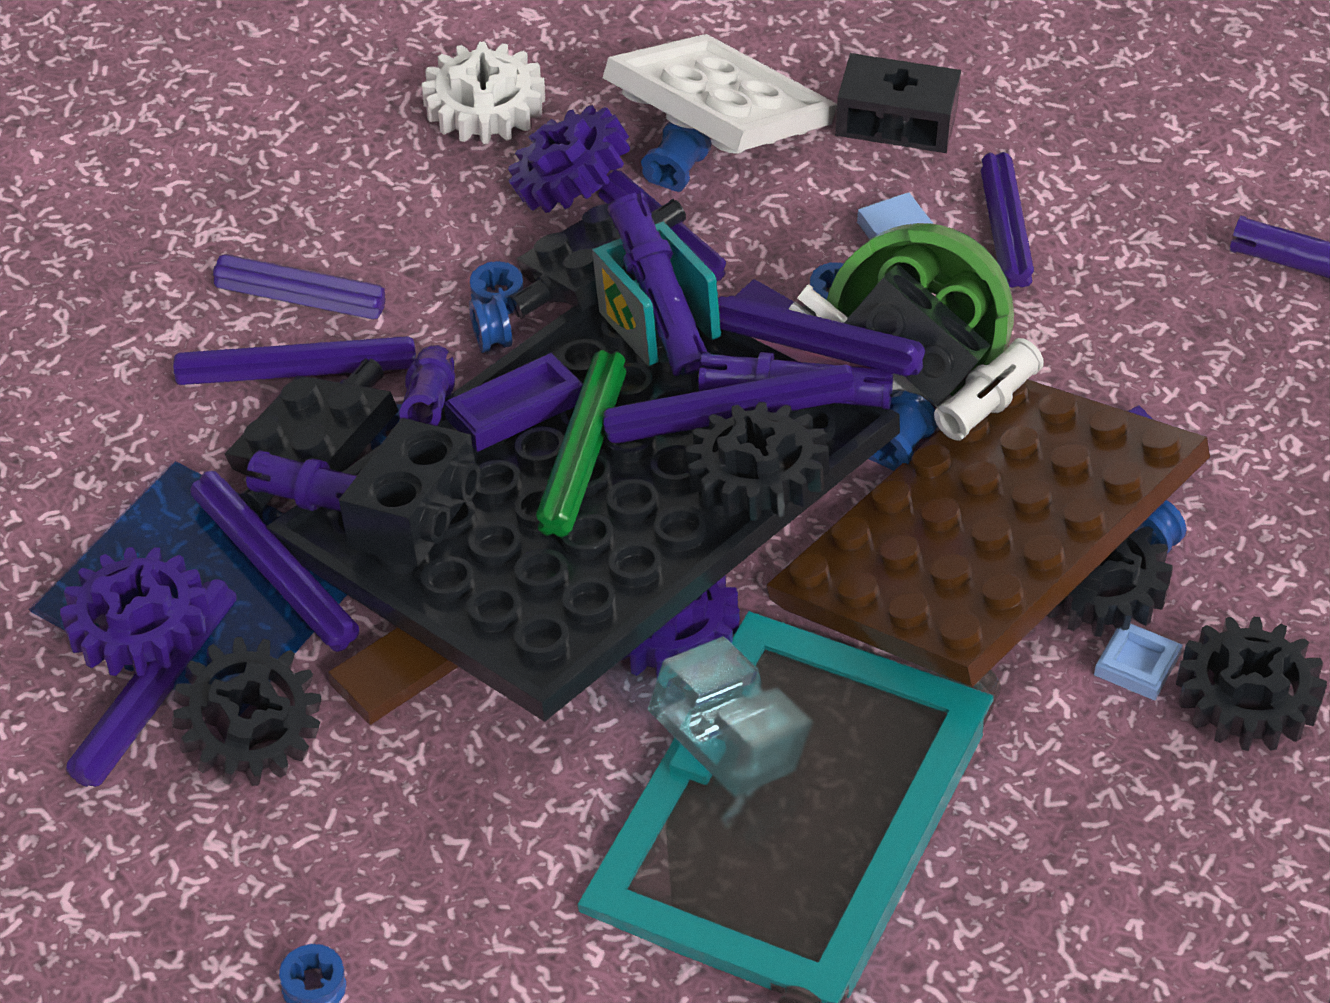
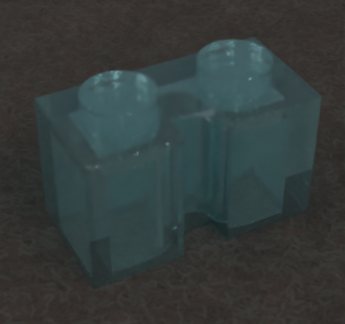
[648,636,813,798]

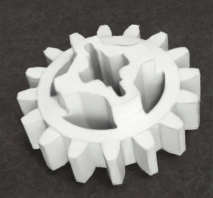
[422,42,545,144]

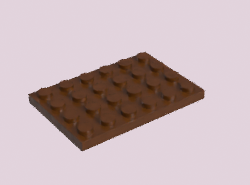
[766,379,1210,687]

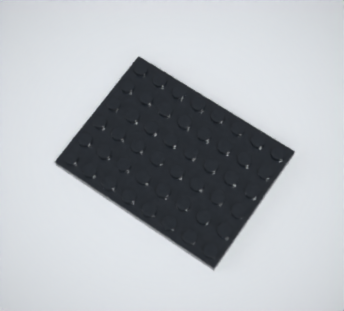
[266,279,900,722]

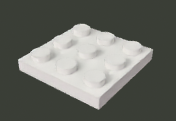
[603,34,837,153]

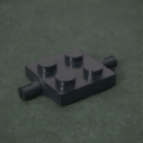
[508,199,686,319]
[225,358,399,514]

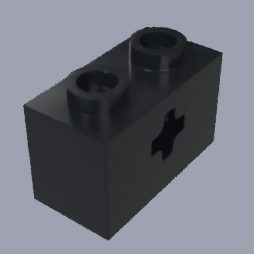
[835,53,961,153]

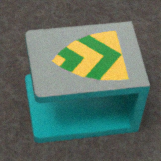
[592,221,721,366]

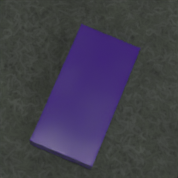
[444,353,583,452]

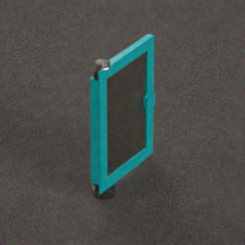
[578,611,1001,1003]

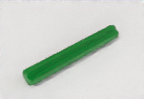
[536,350,627,538]

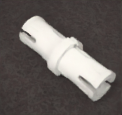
[934,338,1044,441]

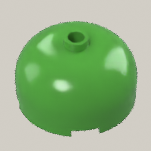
[827,223,1014,397]

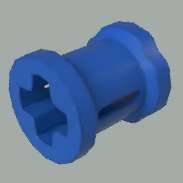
[641,121,712,192]
[869,390,938,471]

